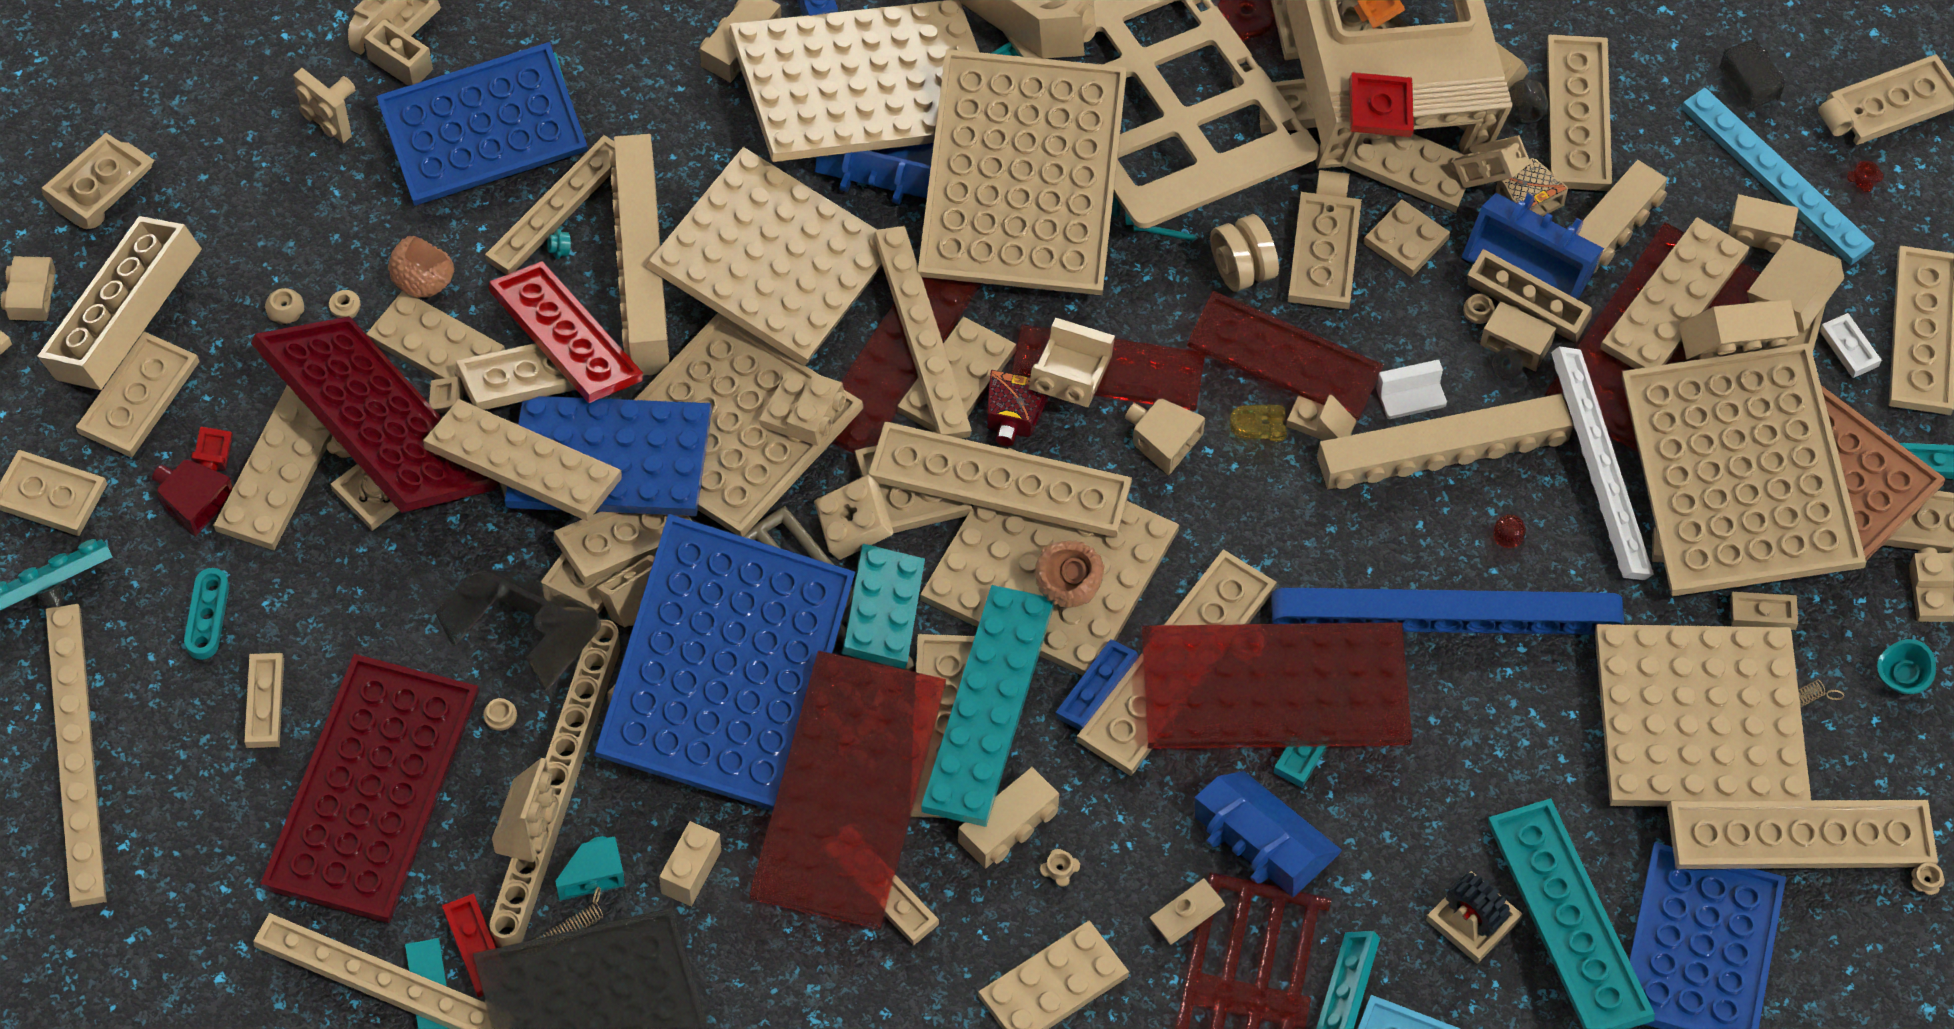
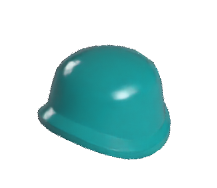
[1877,639,1936,694]

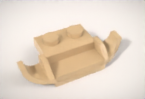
[348,0,441,55]

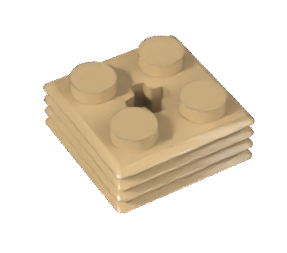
[814,475,893,560]

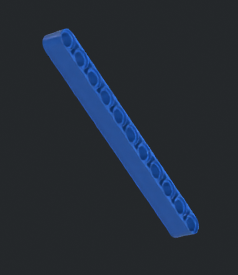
[1271,588,1625,635]

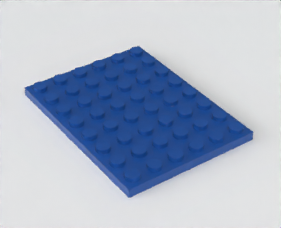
[594,514,855,814]

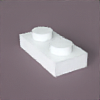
[1820,313,1882,378]

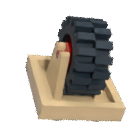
[1426,871,1523,964]

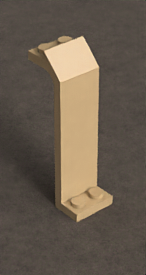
[960,0,1096,59]

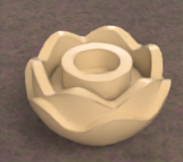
[265,288,304,324]

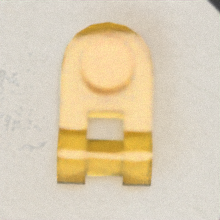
[1229,405,1287,441]

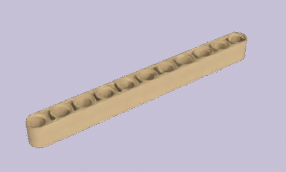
[490,620,620,951]

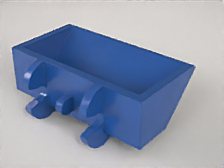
[815,143,934,204]
[1461,193,1604,300]
[1195,771,1342,897]

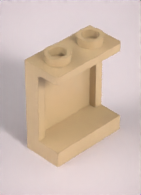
[1029,318,1115,408]

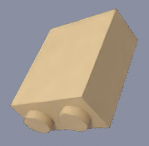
[1747,239,1844,332]

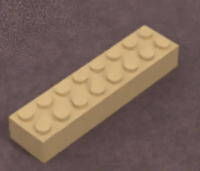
[609,134,670,376]

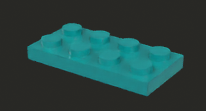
[842,544,925,669]

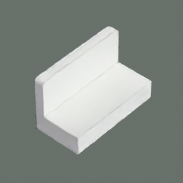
[1376,360,1447,419]

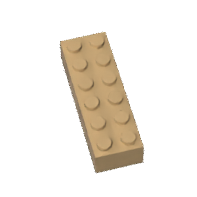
[37,216,202,390]

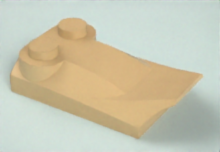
[42,133,155,229]

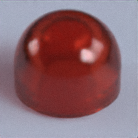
[1493,514,1526,548]

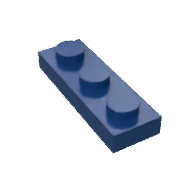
[1055,639,1139,731]

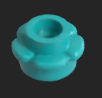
[547,229,571,259]

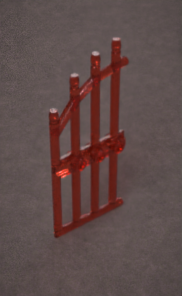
[1175,872,1332,1029]

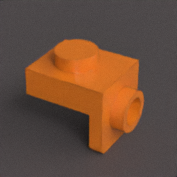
[1354,0,1405,29]

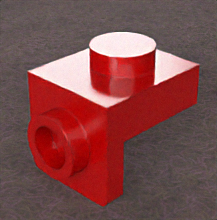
[191,427,233,471]

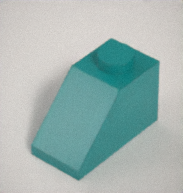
[555,836,625,901]

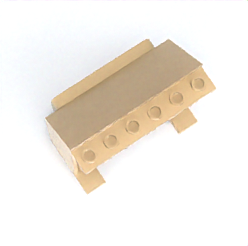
[1275,0,1512,169]

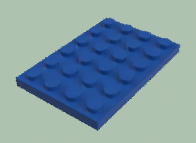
[376,42,588,206]
[505,396,712,516]
[1629,842,1786,1029]

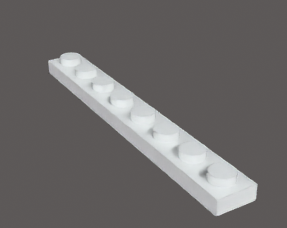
[1551,346,1654,580]

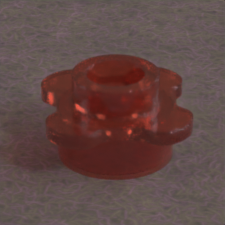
[1847,161,1884,192]

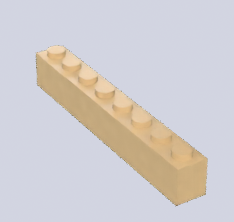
[1317,394,1573,490]

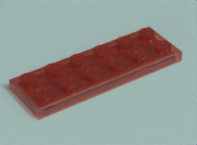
[1187,291,1384,421]
[1012,324,1206,411]

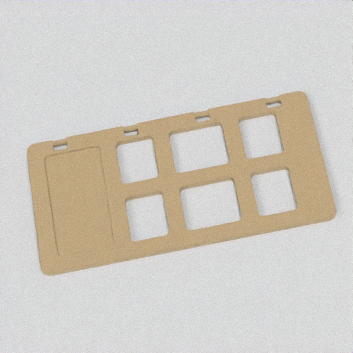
[1003,0,1319,228]

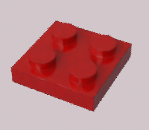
[1349,72,1414,137]

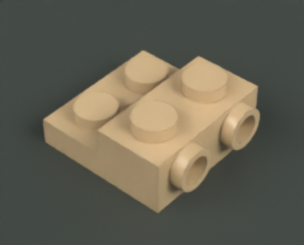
[759,371,847,446]
[1909,547,1954,622]

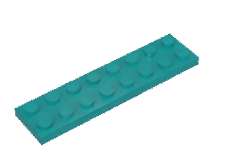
[921,585,1054,827]
[1488,798,1655,1029]

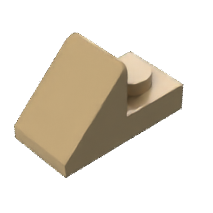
[1286,395,1356,441]

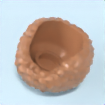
[388,236,455,298]
[1034,540,1105,608]

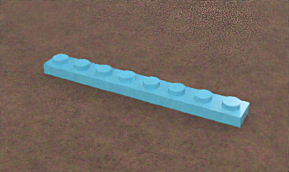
[1682,87,1875,266]

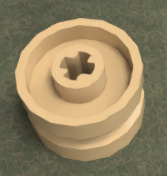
[1210,214,1279,292]

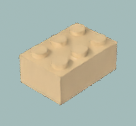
[1679,299,1799,360]

